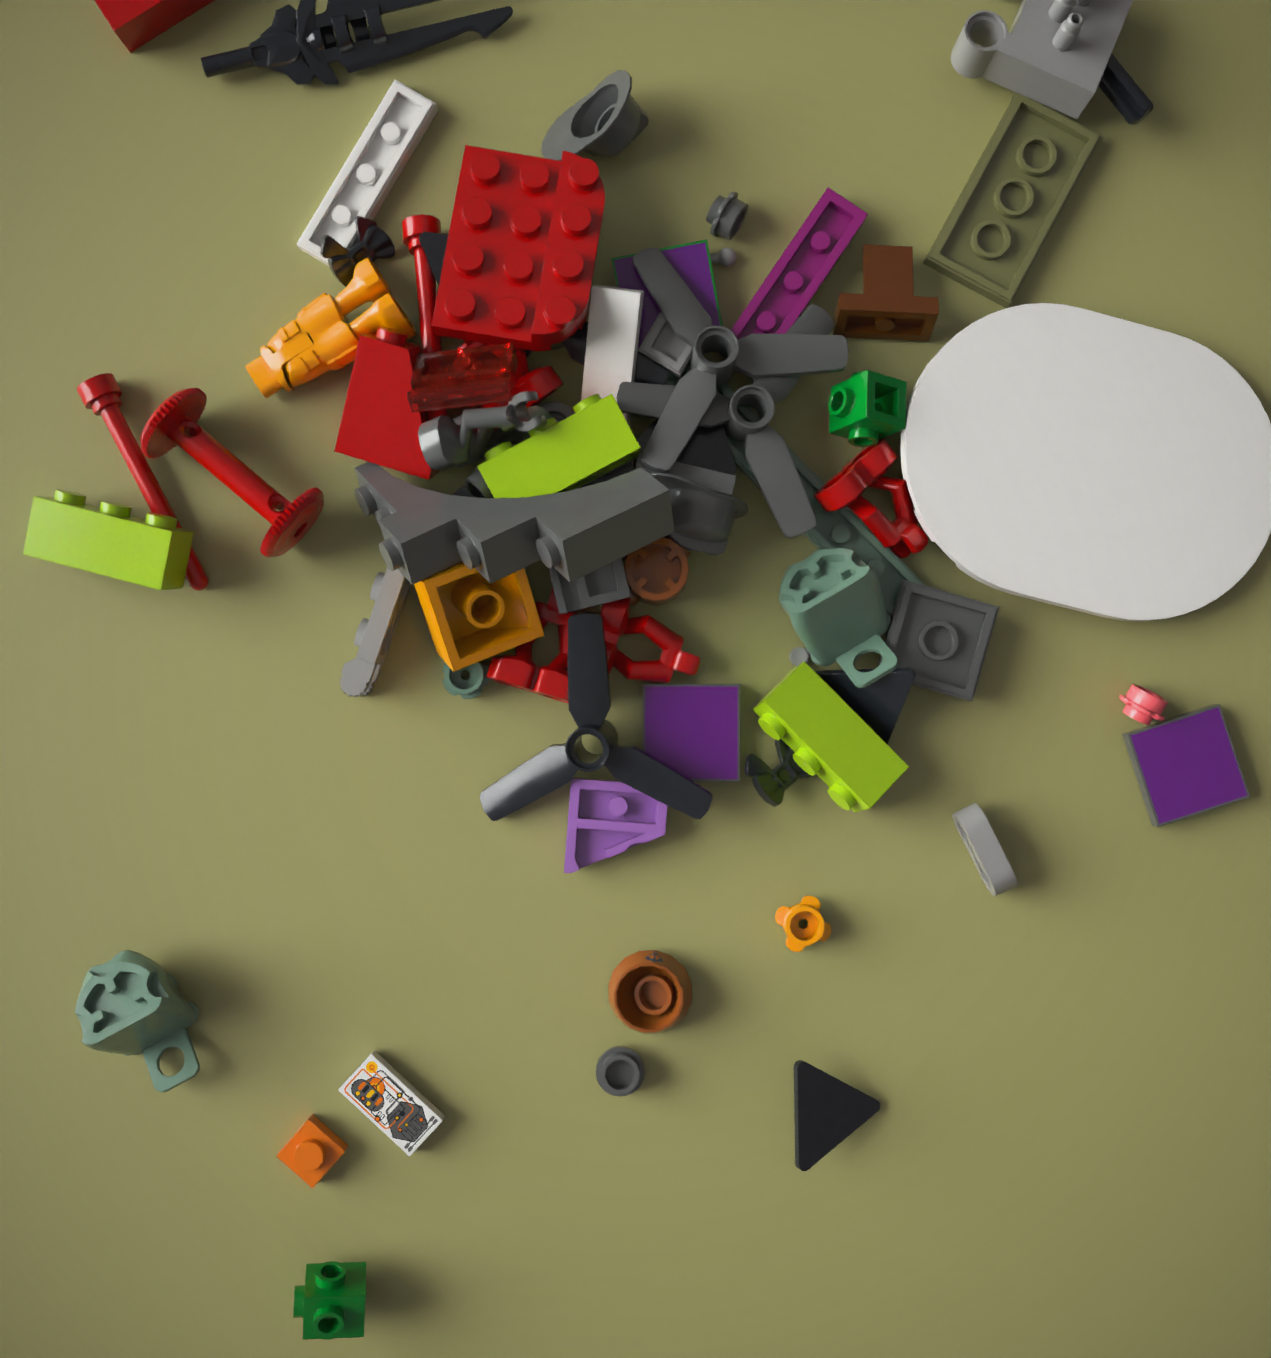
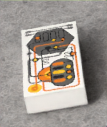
[338,1050,445,1157]

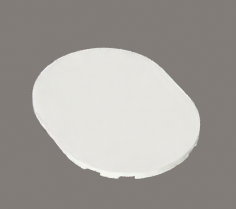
[900,303,1271,622]

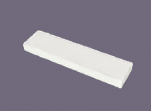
[296,80,438,266]

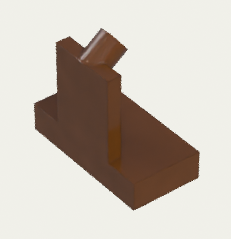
[833,244,939,342]

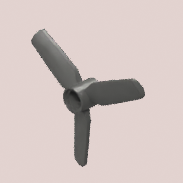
[632,247,849,473]
[616,304,834,539]

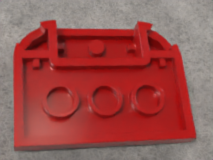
[431,145,605,351]

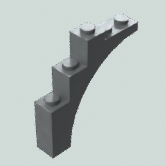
[355,462,675,585]

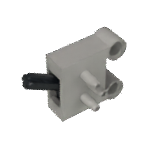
[950,0,1154,125]

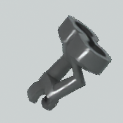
[418,391,547,470]

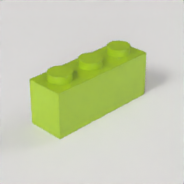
[477,394,641,498]
[23,489,194,590]
[752,661,909,813]

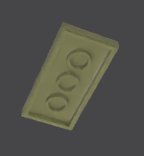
[923,93,1102,308]

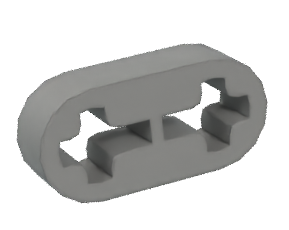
[952,803,1018,897]

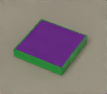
[611,239,723,349]

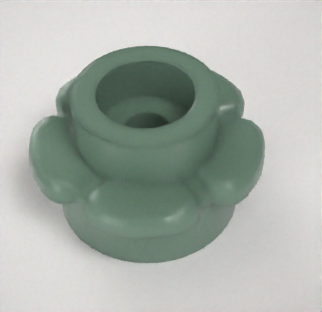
[443,661,490,699]

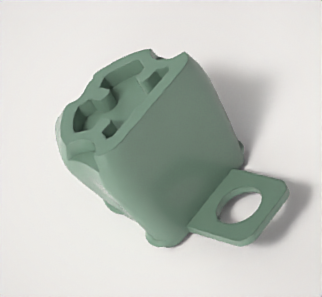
[779,548,899,688]
[75,950,200,1092]

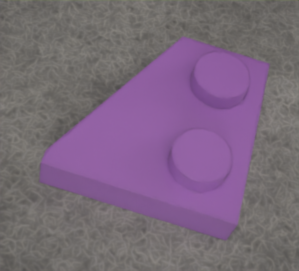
[564,778,667,873]

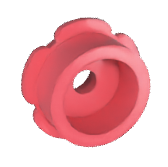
[1119,683,1168,725]

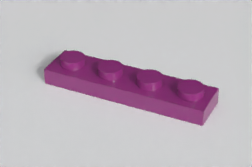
[731,187,868,340]

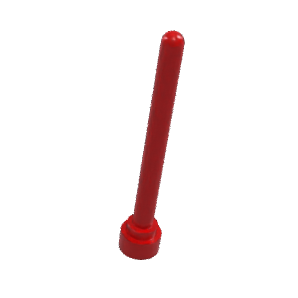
[402,214,447,421]
[76,373,209,591]

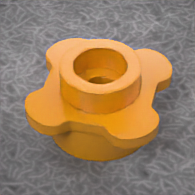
[775,895,831,952]

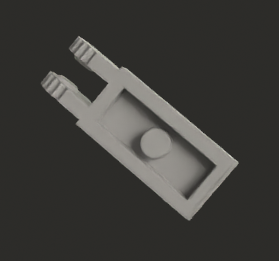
[339,566,411,697]

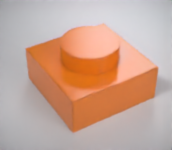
[276,1114,348,1189]

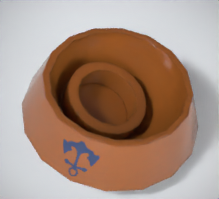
[608,950,693,1034]

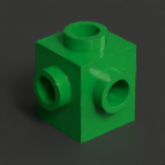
[828,370,907,447]
[293,1261,366,1340]

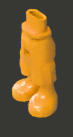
[245,257,417,398]

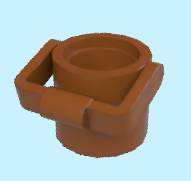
[622,535,691,606]

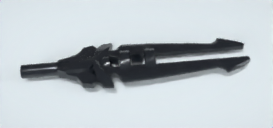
[201,0,513,85]

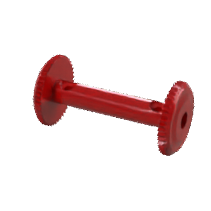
[141,388,324,558]

